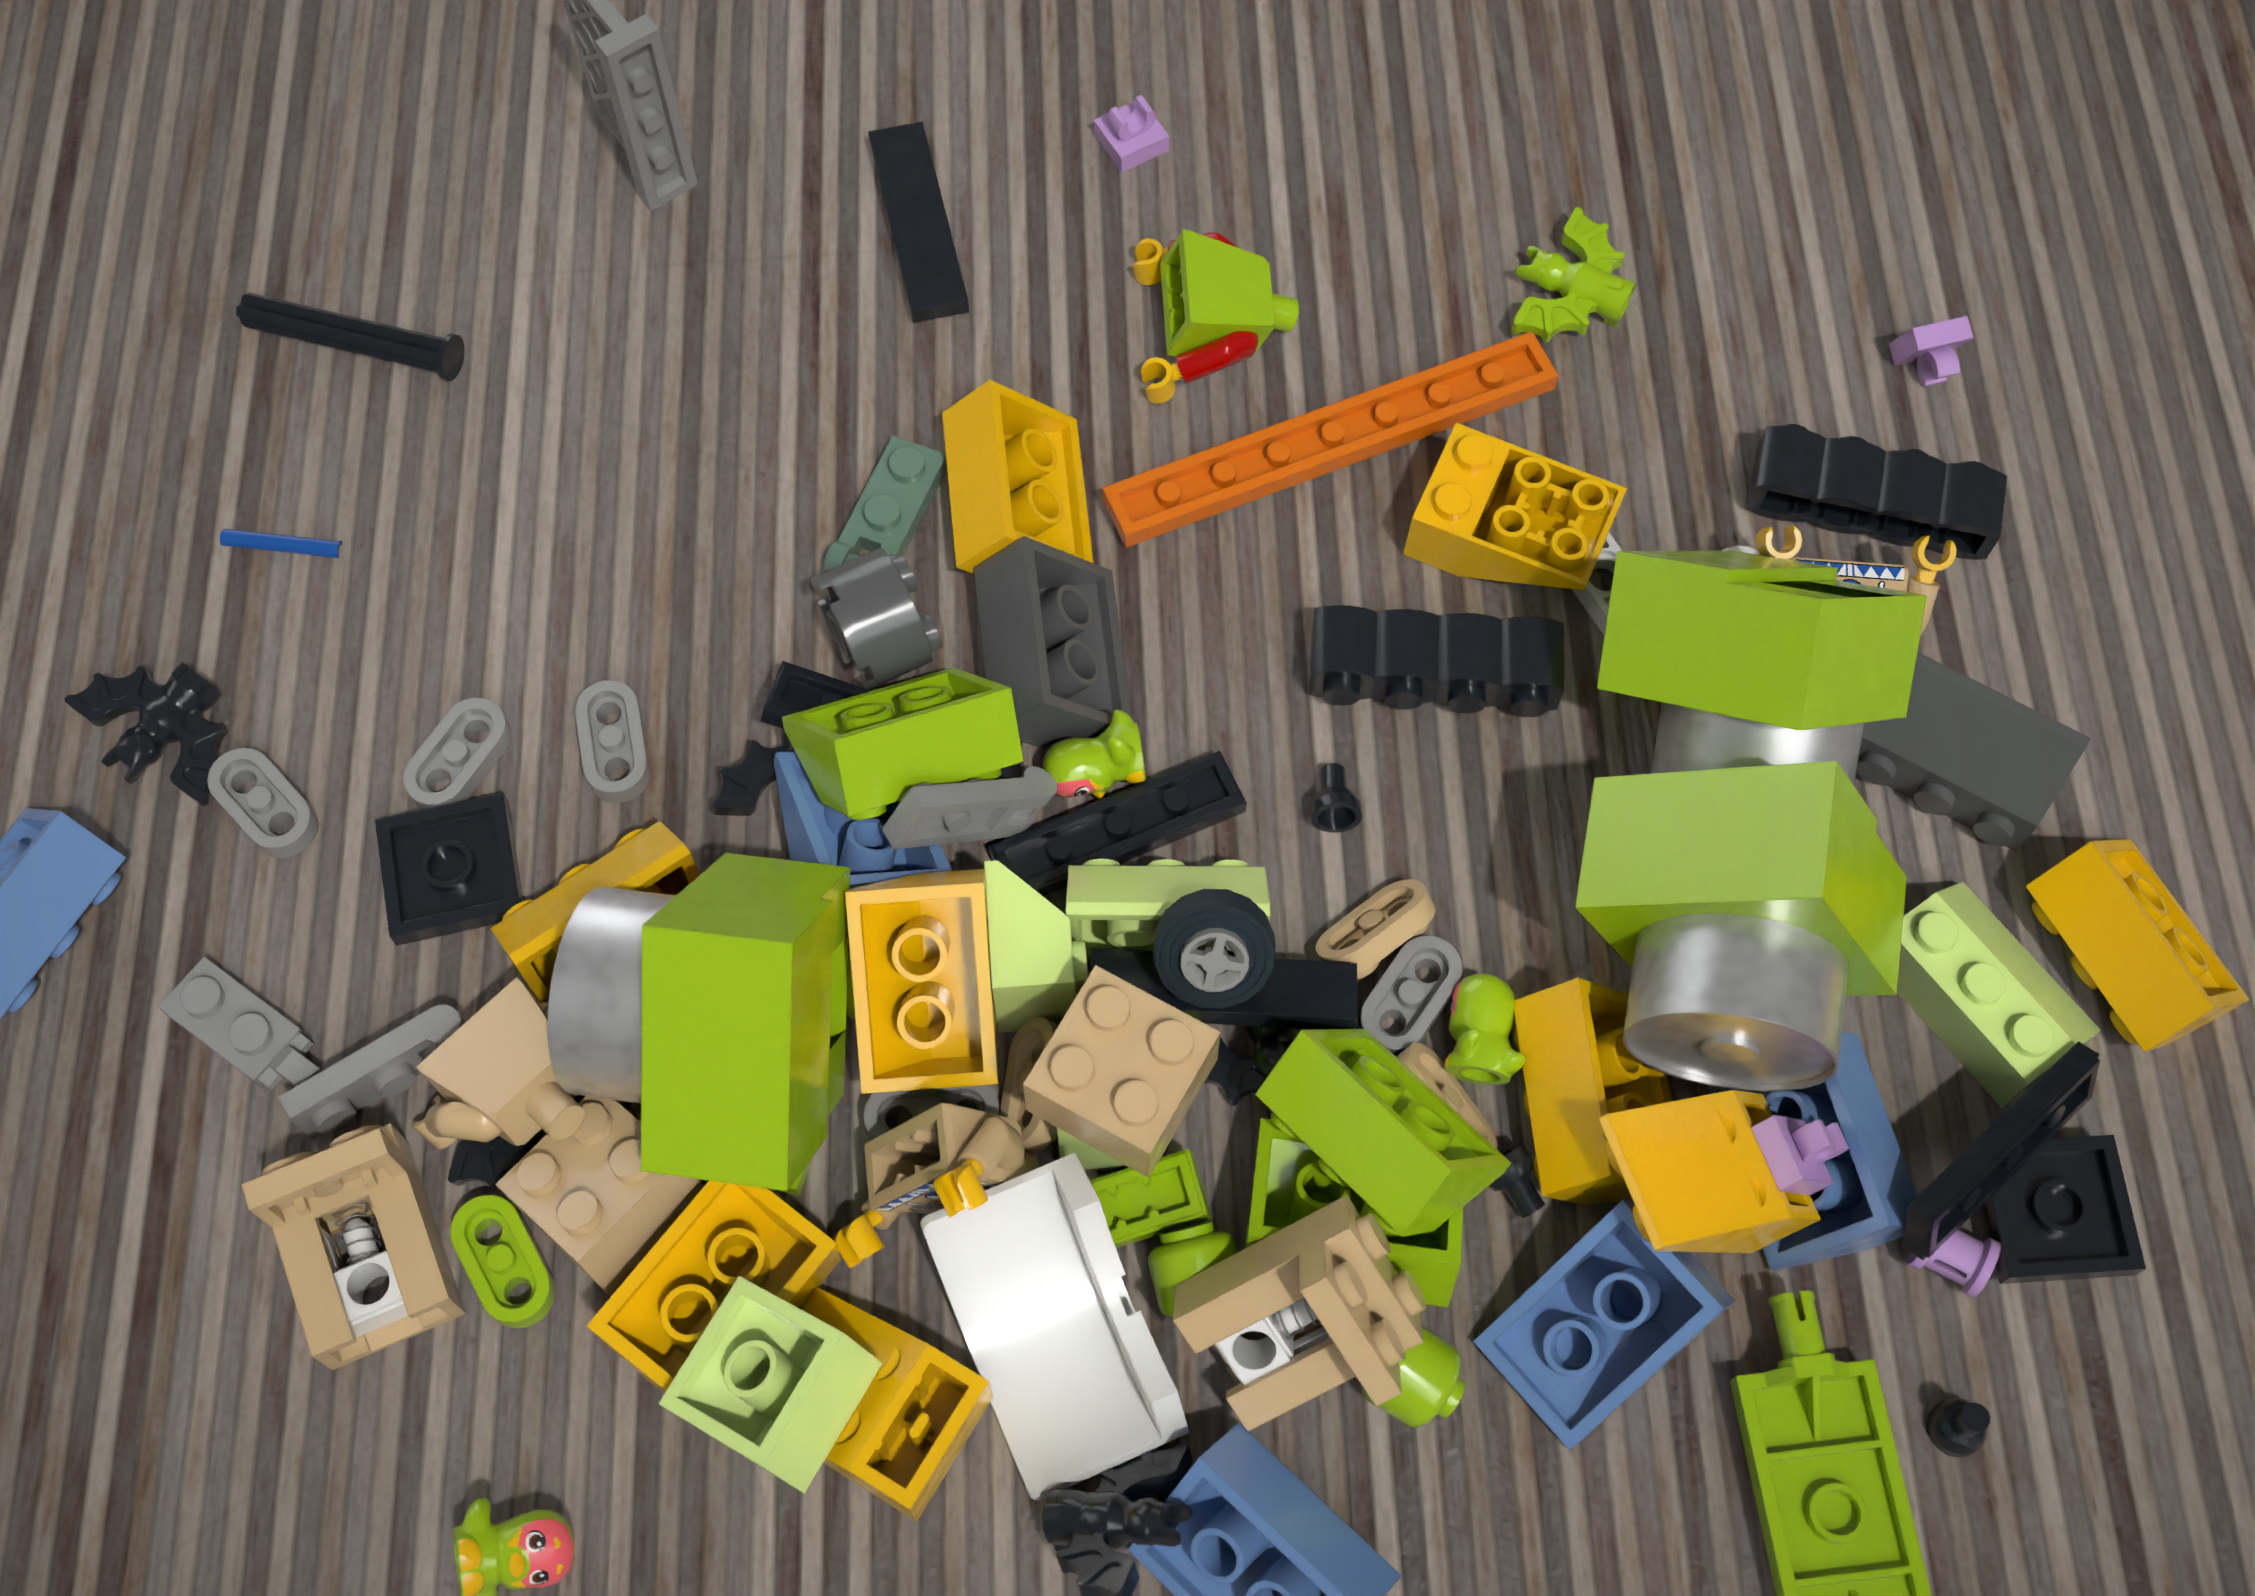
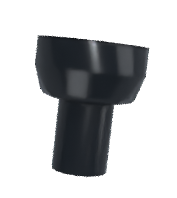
[1310,763,1362,833]
[1488,1143,1545,1218]
[1927,1398,1990,1457]

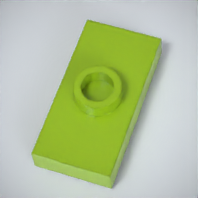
[1090,1149,1212,1248]

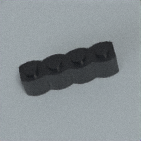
[1746,424,2007,560]
[1309,605,1564,717]

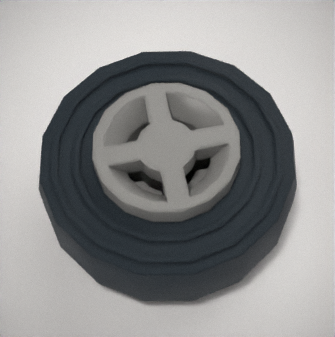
[1153,889,1276,1008]

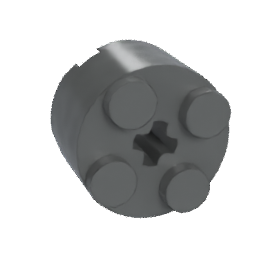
[811,548,943,690]

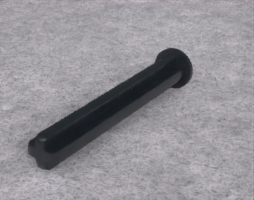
[236,293,465,381]

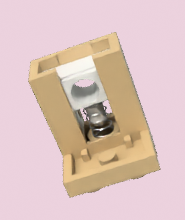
[241,1123,466,1370]
[1173,1195,1427,1431]

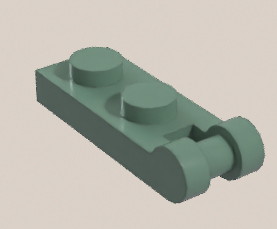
[823,435,947,572]

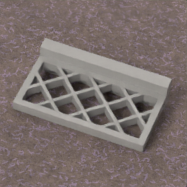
[563,0,698,212]

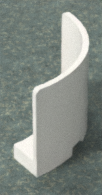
[920,1152,1189,1500]

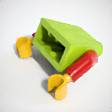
[1133,229,1299,404]

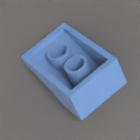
[774,751,952,941]
[1473,1197,1736,1450]

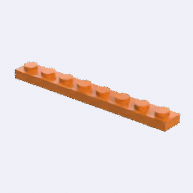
[1102,331,1559,548]

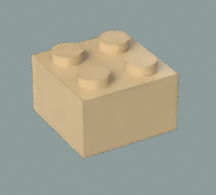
[1023,965,1221,1178]
[495,1096,704,1297]

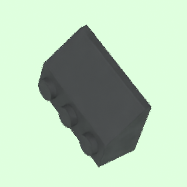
[974,536,1132,747]
[1856,652,2091,852]

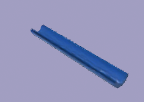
[220,529,343,558]

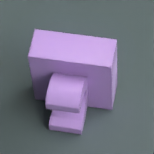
[1093,95,1169,173]
[1889,316,1973,387]
[1751,1115,1849,1195]

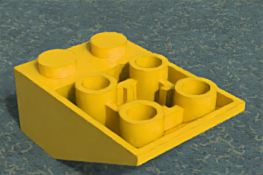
[1403,423,1627,591]
[1598,1090,1821,1254]
[802,1287,993,1522]

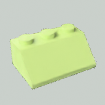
[1066,859,1270,962]
[1897,882,2101,1108]

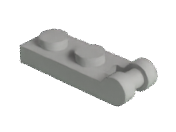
[882,766,1057,850]
[278,1005,465,1139]

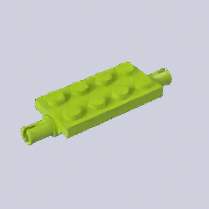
[1730,1290,1932,1596]

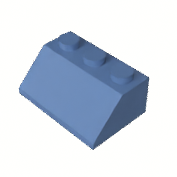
[0,808,126,1019]
[1707,1032,1917,1271]
[1128,1422,1402,1596]

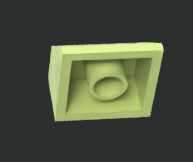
[984,860,1088,1033]
[658,1276,883,1494]

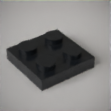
[375,792,524,946]
[1983,1135,2146,1284]

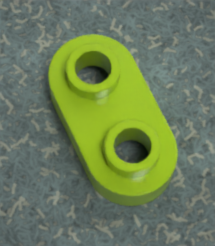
[450,1195,555,1329]

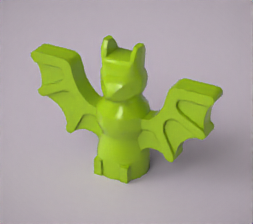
[1511,207,1636,343]

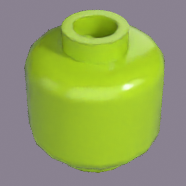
[1148,1221,1238,1318]
[1361,1326,1465,1428]

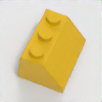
[942,380,1094,574]
[490,821,700,1003]
[2026,839,2250,1052]
[845,869,1000,1094]
[1514,978,1671,1205]
[587,1181,841,1394]

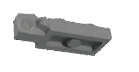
[158,957,321,1091]

